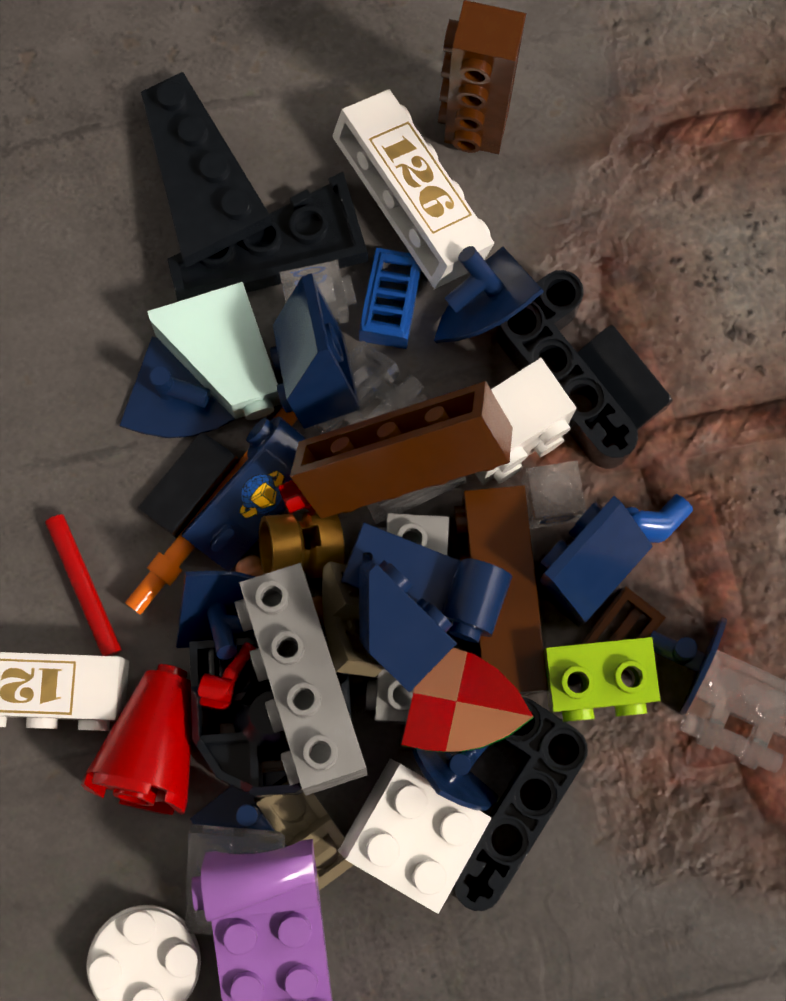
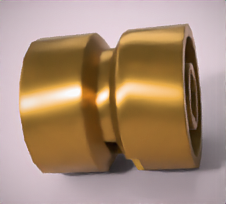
[259,512,344,579]

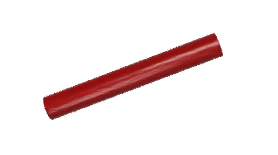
[45,514,122,656]

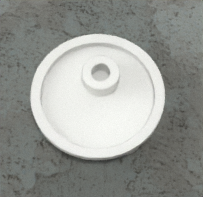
[87,905,201,1001]

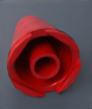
[81,664,192,815]

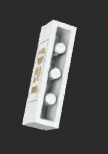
[332,89,494,289]
[0,652,129,731]

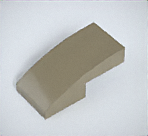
[322,561,384,677]
[254,775,353,891]

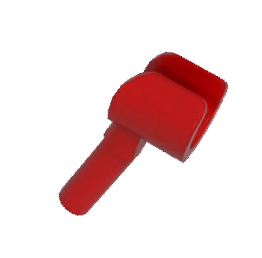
[278,480,316,514]
[198,642,256,709]

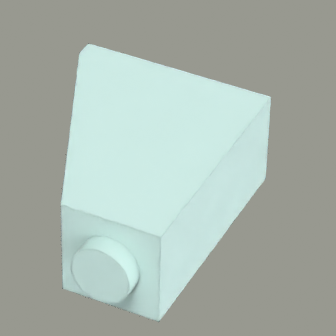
[147,282,281,420]

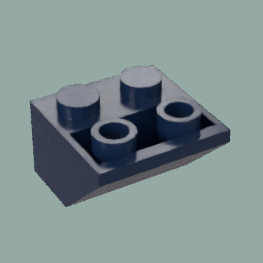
[535,496,653,627]
[359,559,457,693]

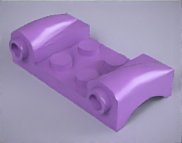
[191,839,333,1001]

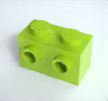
[544,637,660,722]

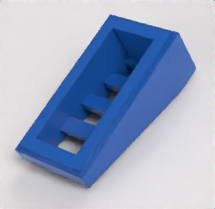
[359,248,421,349]

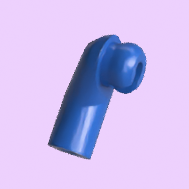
[626,494,693,543]

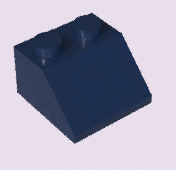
[270,273,361,429]

